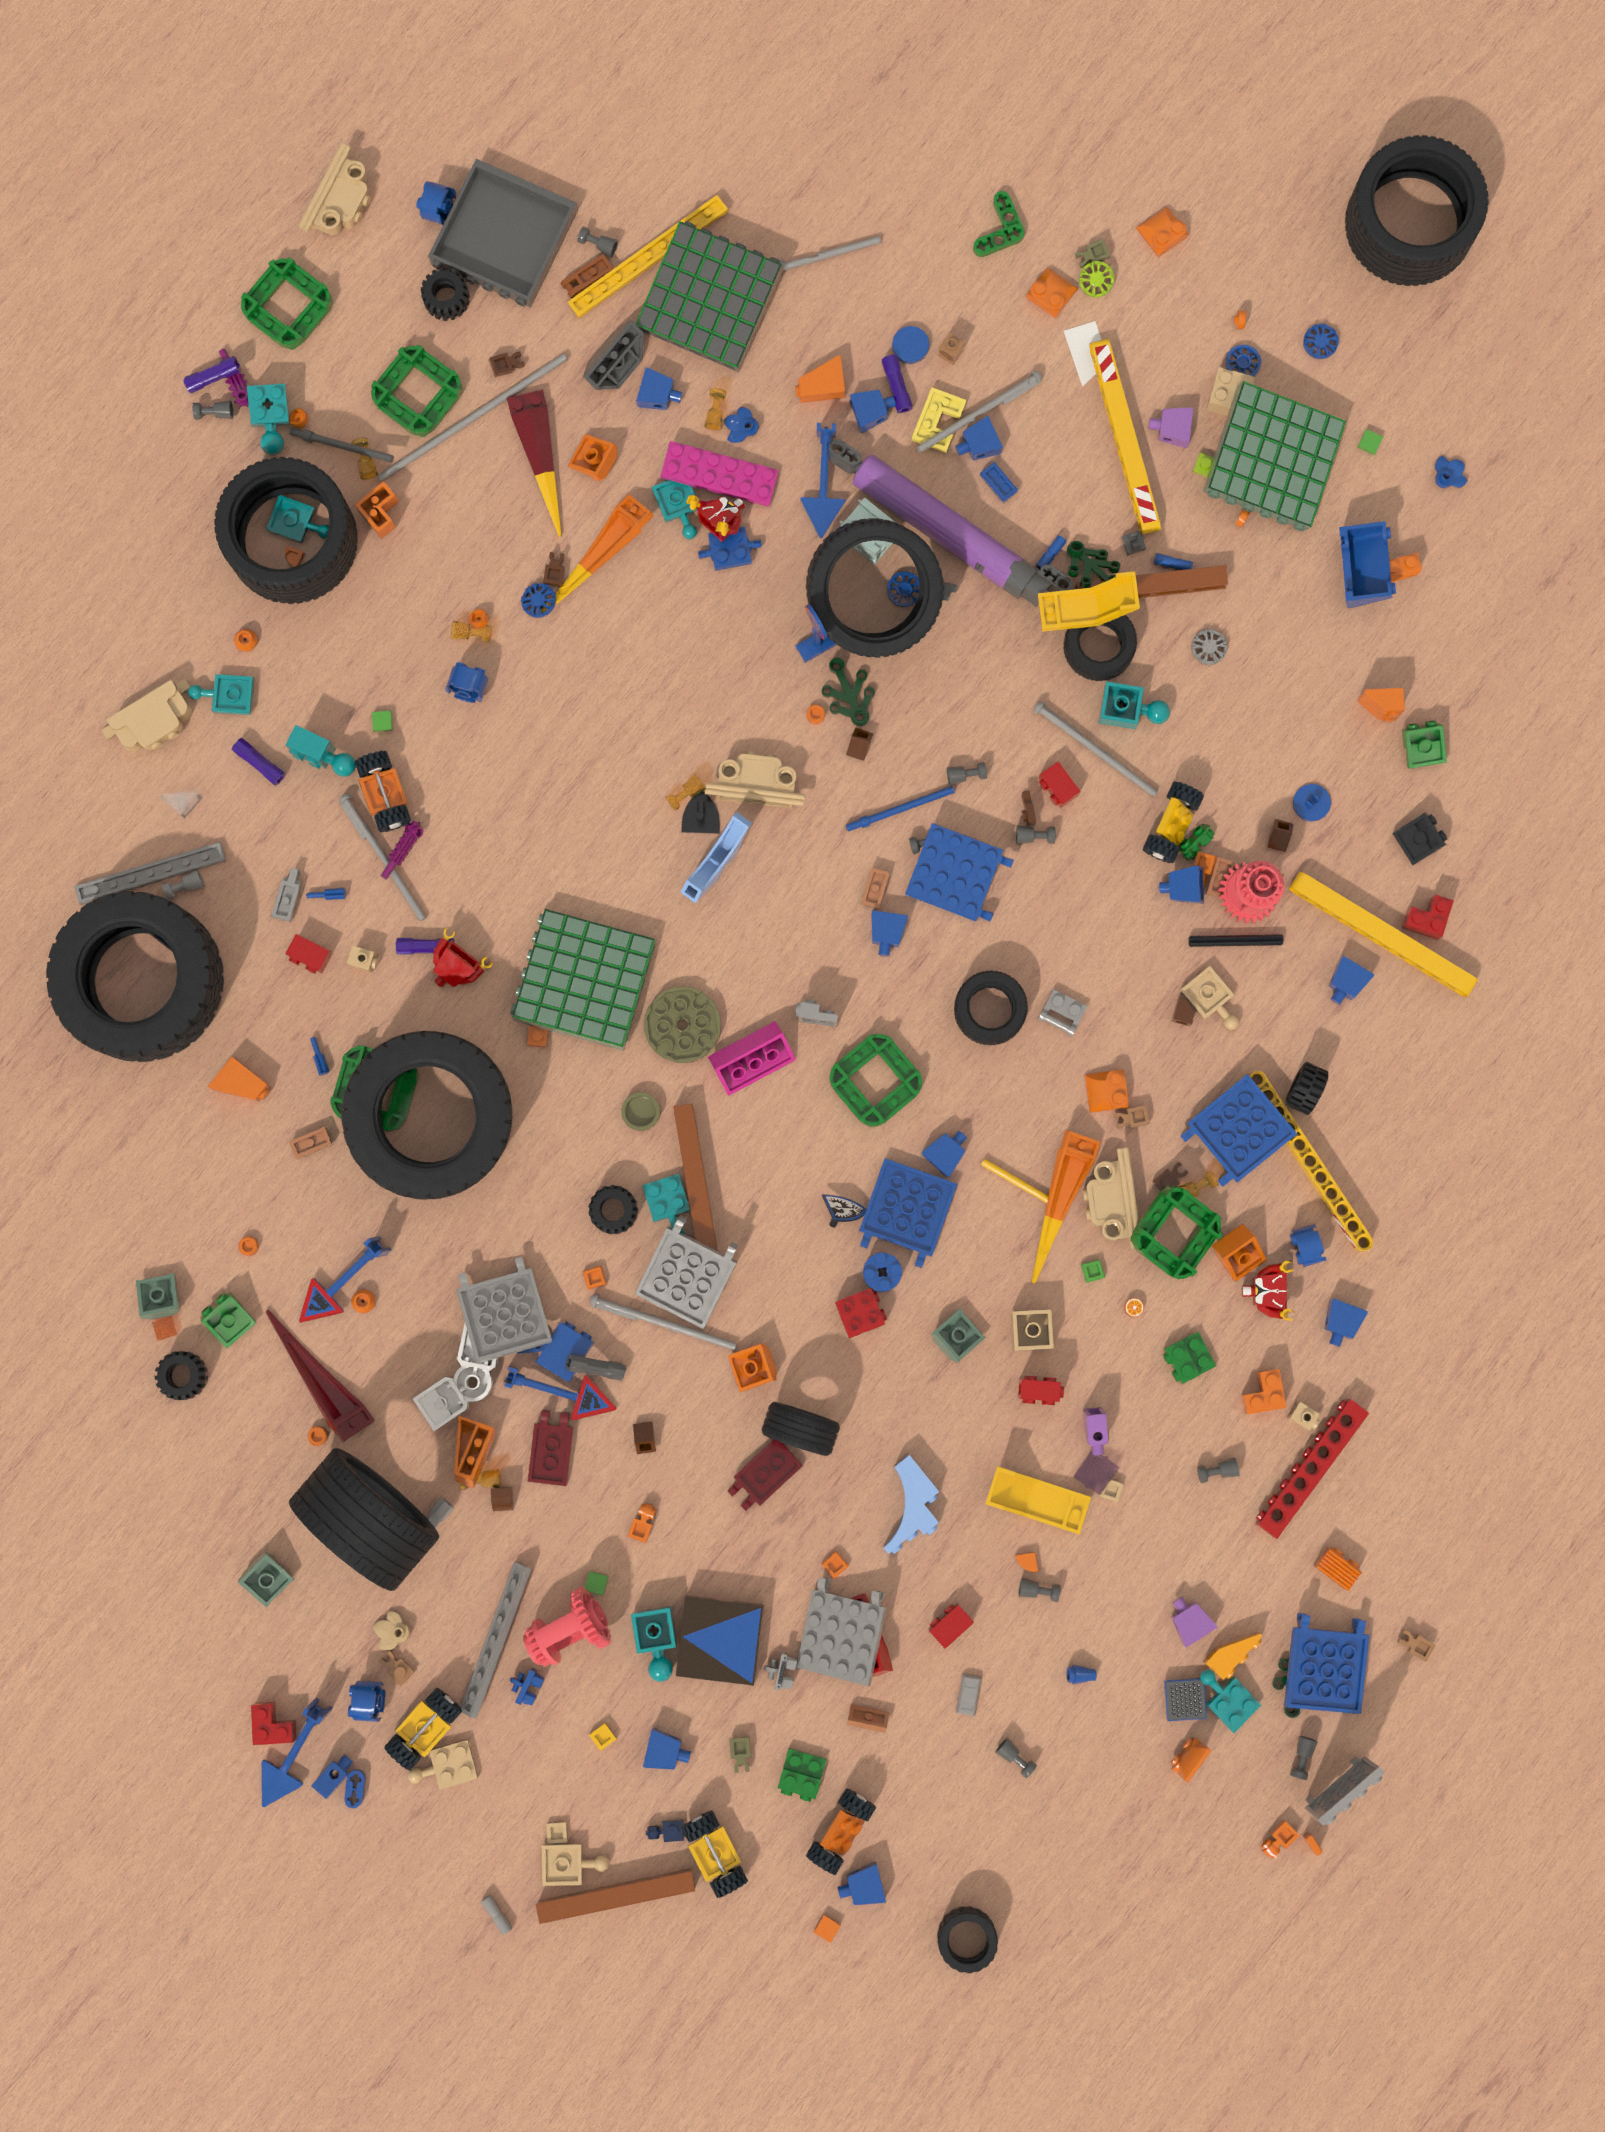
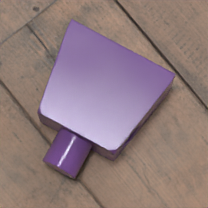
[1148,407,1193,448]
[1083,1407,1108,1455]
[1171,1597,1218,1648]

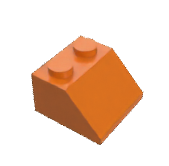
[1358,688,1405,722]
[1211,1224,1267,1282]

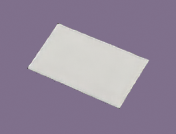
[1064,321,1102,387]

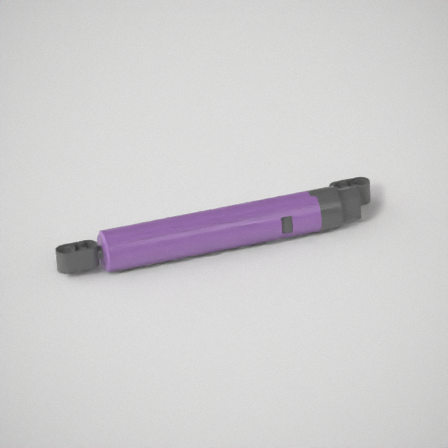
[828,439,1072,607]

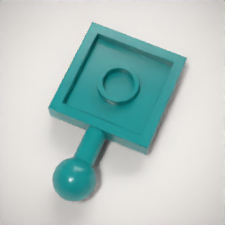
[651,480,697,539]
[266,495,329,544]
[188,674,254,715]
[642,1174,691,1235]
[1200,1669,1261,1733]

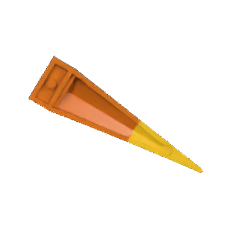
[541,494,654,613]
[1032,1130,1101,1283]

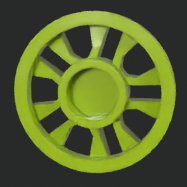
[1079,261,1114,297]

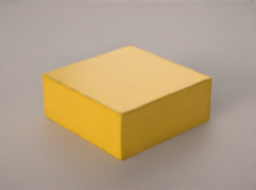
[589,1723,617,1751]

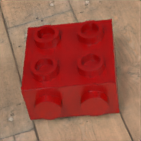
[835,1288,887,1339]
[1018,1376,1064,1406]

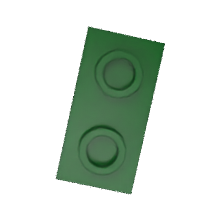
[1179,824,1215,861]

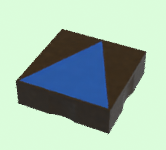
[676,1595,764,1686]

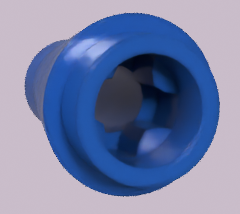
[1066,1665,1097,1685]

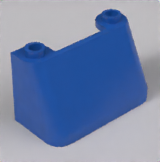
[1339,521,1396,608]

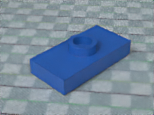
[980,462,1018,503]

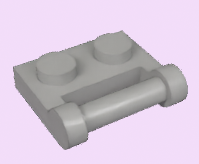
[1038,989,1088,1037]

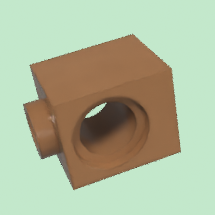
[938,332,965,365]

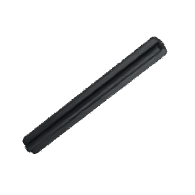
[1188,934,1284,947]

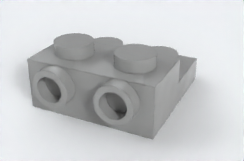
[796,1000,838,1027]

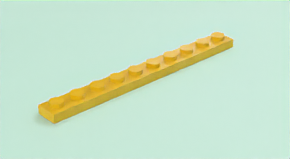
[568,195,728,319]

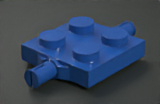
[698,527,762,571]

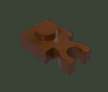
[489,351,525,377]
[543,552,565,587]
[1021,790,1036,826]
[1152,1162,1189,1191]

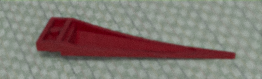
[266,1310,375,1443]

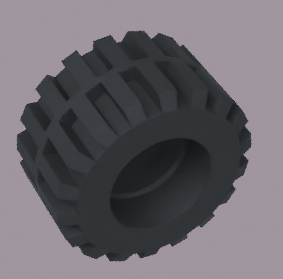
[421,268,470,321]
[1286,1062,1329,1115]
[588,1185,638,1234]
[154,1351,208,1400]

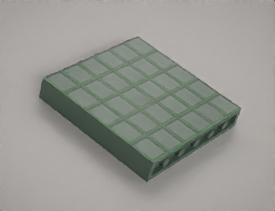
[1203,381,1346,531]
[510,909,656,1051]

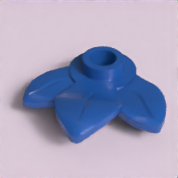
[723,407,759,443]
[1435,456,1468,488]

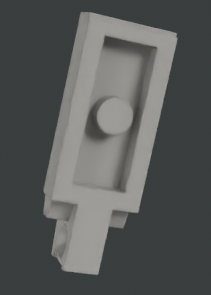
[271,868,302,922]

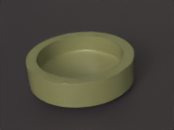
[621,1092,660,1131]

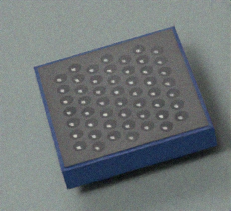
[1164,1678,1207,1721]

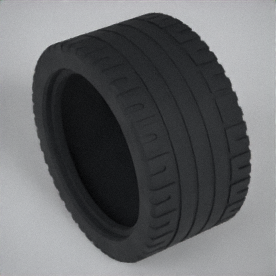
[1345,135,1489,286]
[214,457,358,604]
[806,518,944,658]
[289,1448,439,1591]

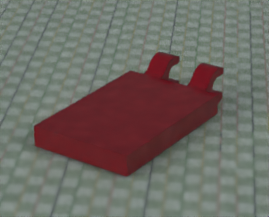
[528,1410,574,1486]
[728,1440,803,1511]

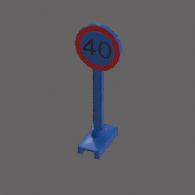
[795,604,836,663]

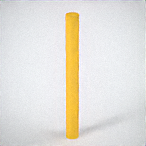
[981,1159,1049,1203]

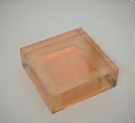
[152,1316,177,1341]

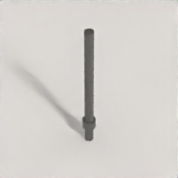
[290,428,394,463]

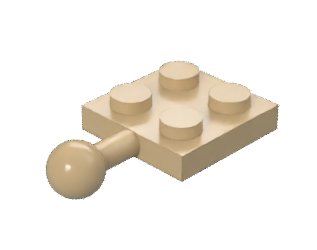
[1180,966,1239,1030]
[407,1739,478,1790]
[542,1843,609,1886]

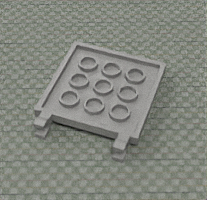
[635,1216,739,1329]
[456,1257,552,1364]
[796,1577,887,1686]
[1305,1756,1384,1826]

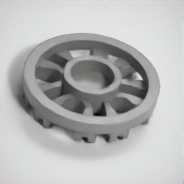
[1191,629,1227,665]

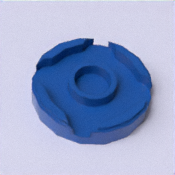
[892,326,929,364]

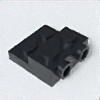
[1392,812,1448,865]

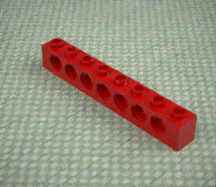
[1255,1399,1369,1539]

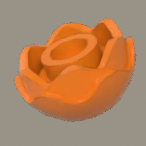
[234,628,258,652]
[351,1289,375,1314]

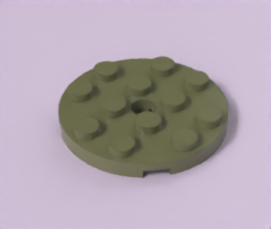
[644,987,721,1063]

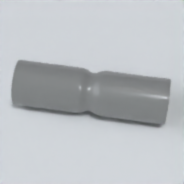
[481,1895,512,1935]

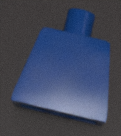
[636,367,683,410]
[850,390,896,433]
[955,416,1003,461]
[1159,865,1204,904]
[871,910,908,957]
[1329,956,1374,1005]
[921,1131,967,1178]
[1324,1298,1368,1347]
[643,1728,691,1770]
[311,1754,353,1799]
[837,1862,886,1905]

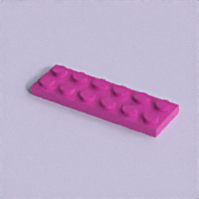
[660,441,779,507]

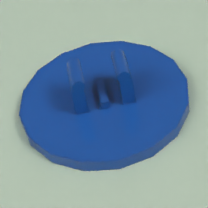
[1293,784,1331,822]

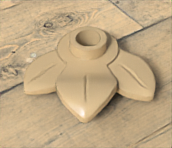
[373,1611,410,1650]

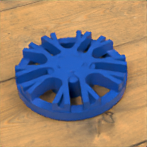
[1303,324,1339,359]
[1226,345,1261,376]
[887,572,919,607]
[521,583,556,618]

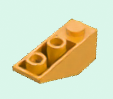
[1203,1632,1262,1680]

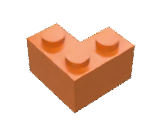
[354,481,399,539]
[1241,1369,1287,1414]

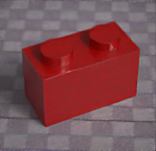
[1038,762,1081,808]
[285,934,332,974]
[929,1603,974,1649]

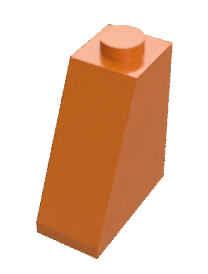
[795,355,845,403]
[208,1057,271,1102]

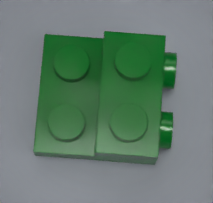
[1402,720,1447,769]
[200,1292,256,1348]
[1163,1332,1216,1384]
[778,1748,826,1802]

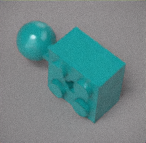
[247,383,289,455]
[1098,681,1170,730]
[285,725,356,777]
[631,1606,677,1682]

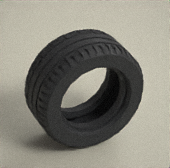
[1063,615,1137,681]
[954,970,1028,1046]
[761,1401,840,1456]

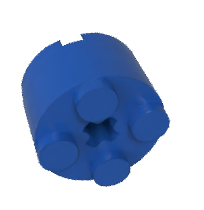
[416,181,456,225]
[445,662,488,703]
[1290,1224,1327,1267]
[863,1253,902,1292]
[348,1680,386,1722]

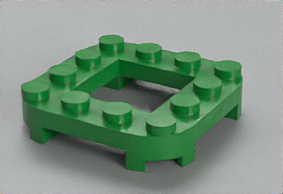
[241,258,333,350]
[371,345,463,437]
[829,1034,922,1127]
[330,1045,418,1132]
[1130,1185,1223,1280]

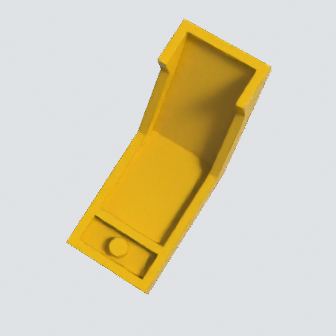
[1038,571,1140,632]
[985,1466,1091,1535]

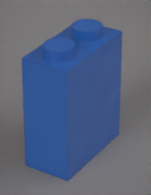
[536,1321,595,1382]

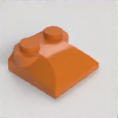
[1136,206,1189,258]
[1026,267,1078,318]
[568,434,617,481]
[1085,1070,1129,1113]
[728,1343,777,1392]
[1171,1737,1212,1783]

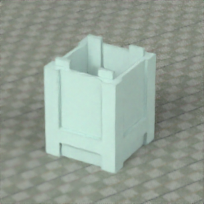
[840,498,894,565]

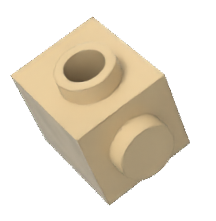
[347,946,378,973]
[1287,1402,1320,1431]

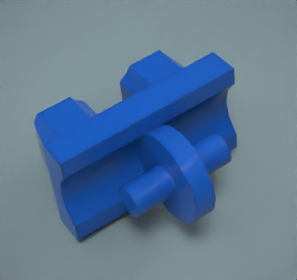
[510,1668,545,1705]

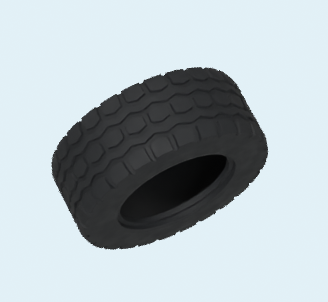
[46,891,224,1062]
[341,1031,513,1200]

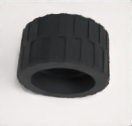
[937,1906,998,1974]

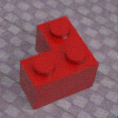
[1402,895,1454,940]
[251,1701,297,1745]

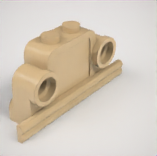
[298,143,371,235]
[101,678,192,752]
[705,751,805,809]
[1082,1148,1139,1249]

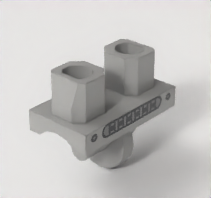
[764,1652,797,1690]

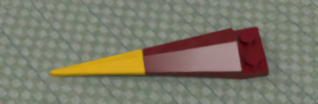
[507,389,561,537]

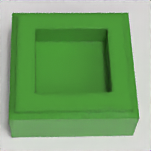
[1357,429,1383,455]
[372,711,393,732]
[1081,1259,1105,1283]
[585,1571,609,1596]

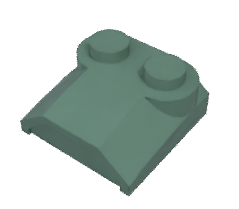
[136,1273,181,1320]
[931,1308,986,1363]
[238,1552,294,1608]

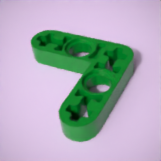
[973,191,1024,257]

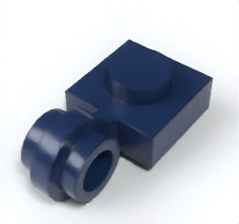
[645,1819,684,1842]

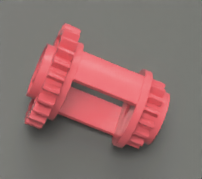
[1217,861,1284,924]
[523,1587,612,1667]

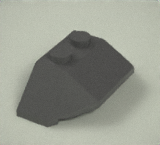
[583,320,644,390]

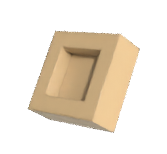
[1099,1478,1124,1503]
[546,1822,568,1844]

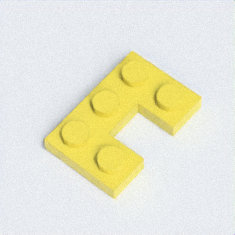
[912,388,967,453]

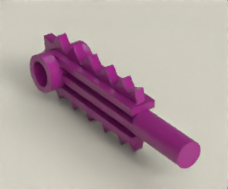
[219,349,249,408]
[380,820,423,880]

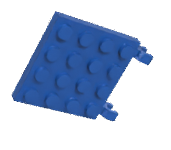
[905,823,1014,921]
[1181,1074,1297,1187]
[859,1158,957,1268]
[1284,1613,1369,1714]

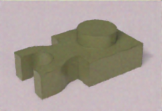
[1075,239,1110,268]
[729,1736,751,1773]

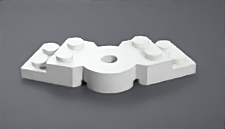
[413,1324,499,1431]

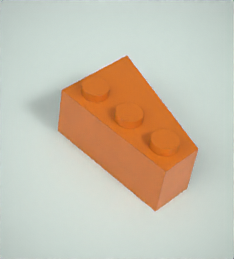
[454,1415,496,1488]

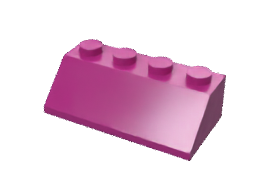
[708,1021,796,1096]

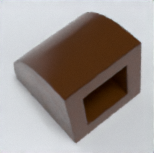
[846,727,873,761]
[1267,819,1293,852]
[1171,997,1194,1026]
[633,1421,656,1454]
[491,1487,513,1511]

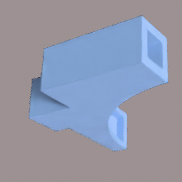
[681,812,752,903]
[883,1455,939,1554]

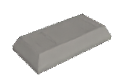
[956,1673,982,1716]

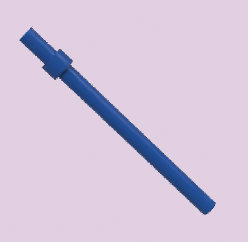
[846,786,955,832]

